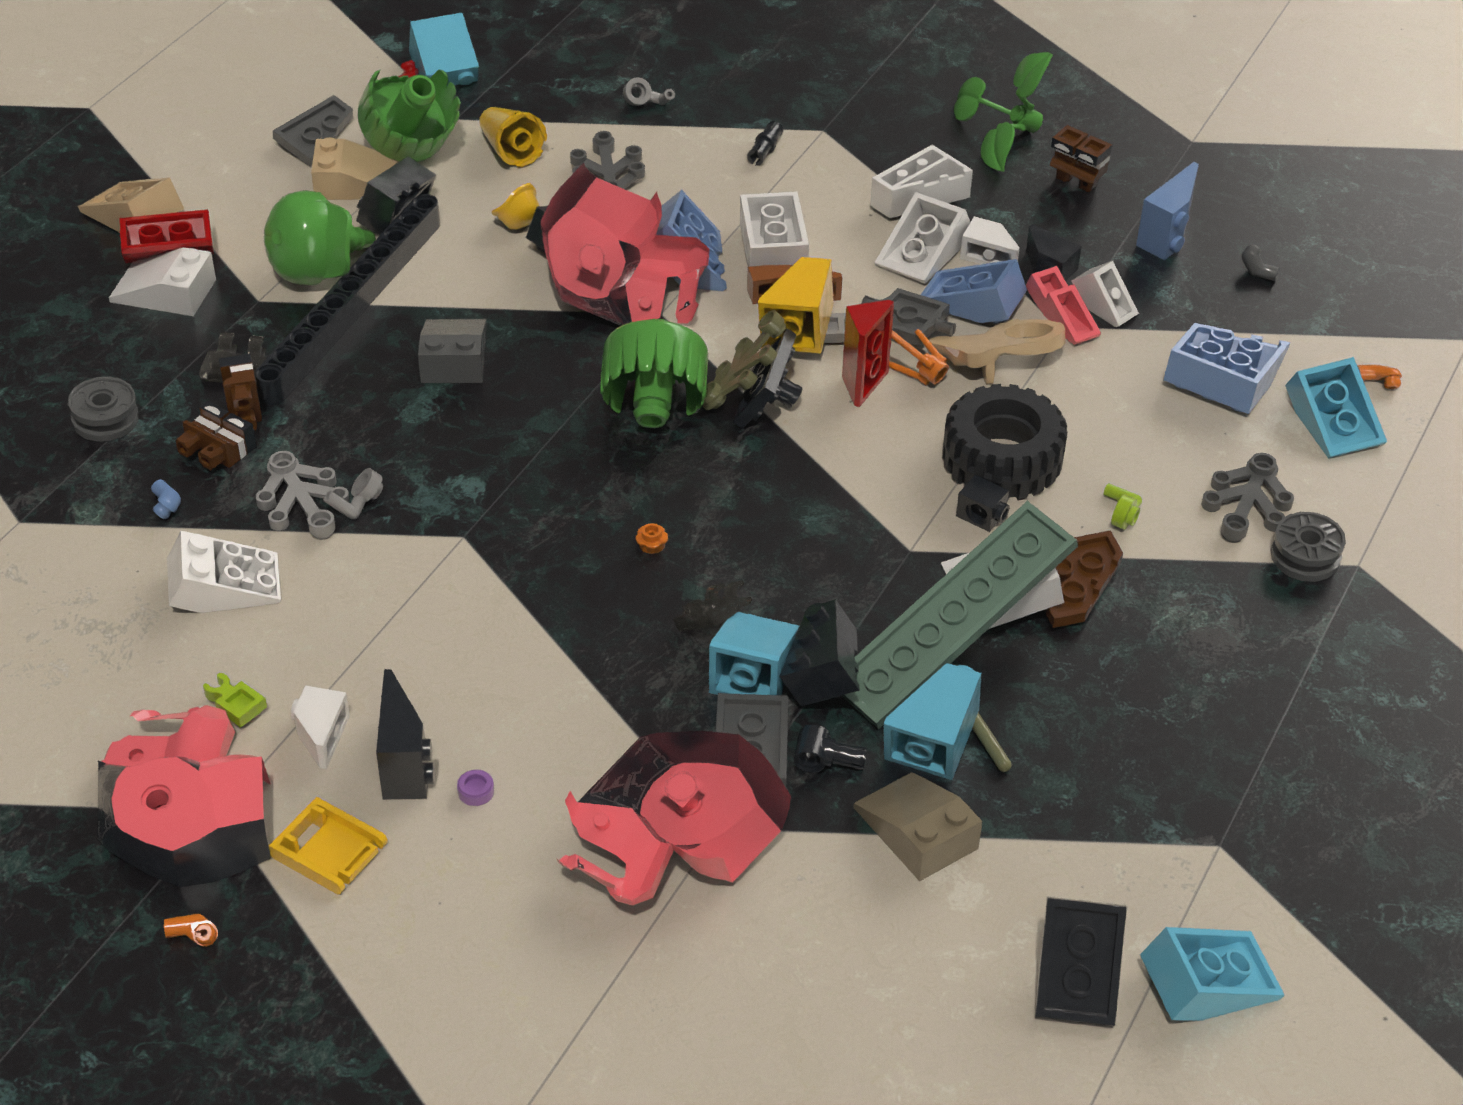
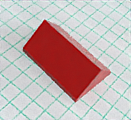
[119,209,214,263]
[842,300,894,407]

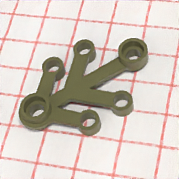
[702,310,786,410]

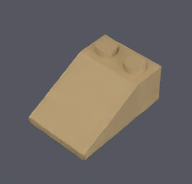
[311,137,399,200]
[78,177,184,232]

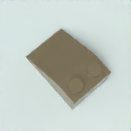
[853,772,982,882]

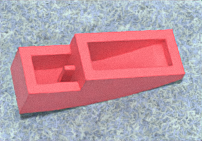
[1026,266,1101,345]

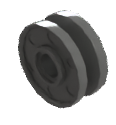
[68,376,139,442]
[1271,512,1346,582]

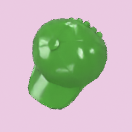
[263,190,376,285]

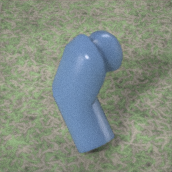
[151,479,181,519]

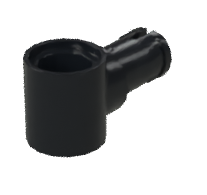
[794,724,867,773]

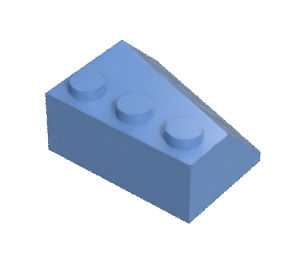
[656,189,727,291]
[1163,323,1290,414]

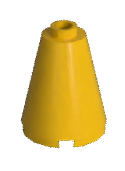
[479,107,547,167]

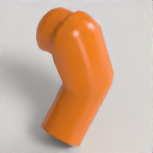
[164,914,218,946]

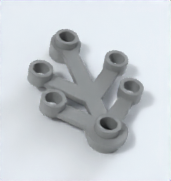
[256,451,350,540]

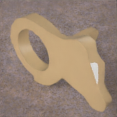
[929,319,1065,384]

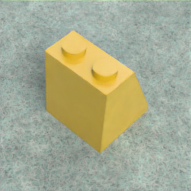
[758,257,833,354]

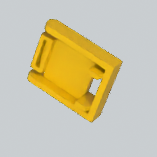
[269,797,388,894]

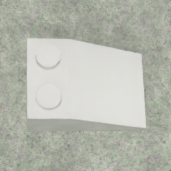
[874,192,970,284]
[109,247,216,316]

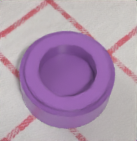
[457,770,494,806]

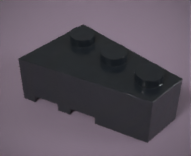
[356,156,436,236]
[779,599,860,707]

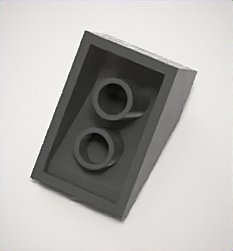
[418,319,487,383]

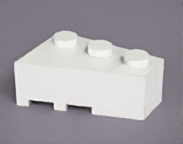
[870,145,973,218]

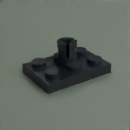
[733,328,803,429]
[1035,896,1127,1026]

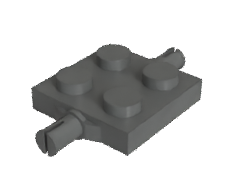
[861,288,956,346]

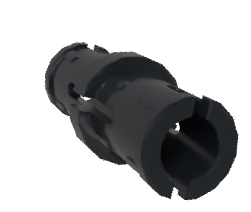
[747,121,784,166]

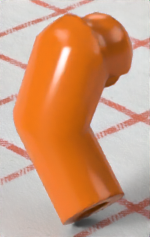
[1357,365,1402,389]

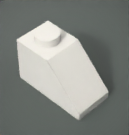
[960,216,1020,264]
[1071,261,1139,327]
[291,685,350,769]

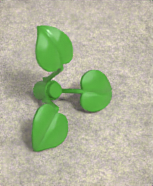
[954,52,1053,172]

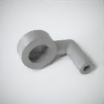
[623,77,675,106]
[323,468,383,519]

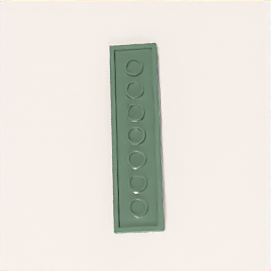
[842,501,1078,730]

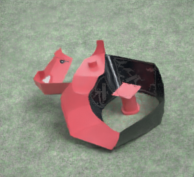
[541,163,710,326]
[97,705,271,887]
[556,731,791,905]

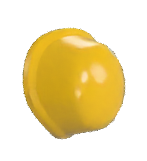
[491,183,539,230]

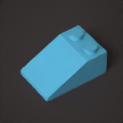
[1285,357,1387,459]
[1140,927,1285,1021]

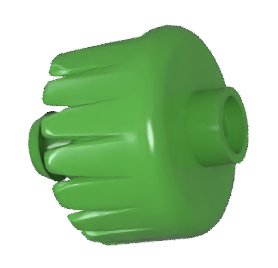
[357,70,460,162]
[600,319,709,428]

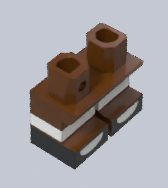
[1050,125,1113,192]
[219,354,262,430]
[175,401,257,470]

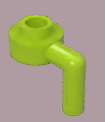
[1103,483,1142,530]

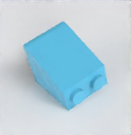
[409,13,479,85]
[709,611,800,695]
[884,663,981,780]

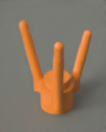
[889,329,949,386]

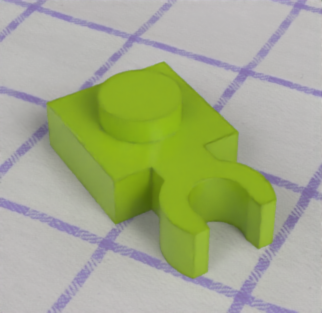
[203,673,267,728]

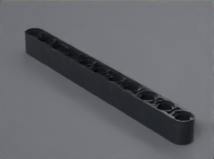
[255,194,440,405]

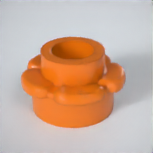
[636,523,668,554]

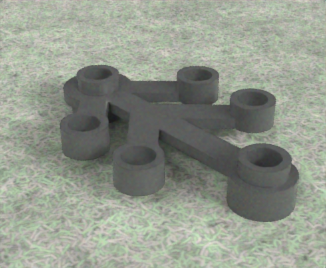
[570,131,645,190]
[1201,453,1294,543]

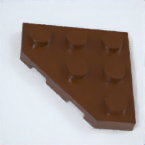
[1044,530,1123,628]

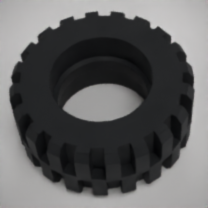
[942,384,1068,500]

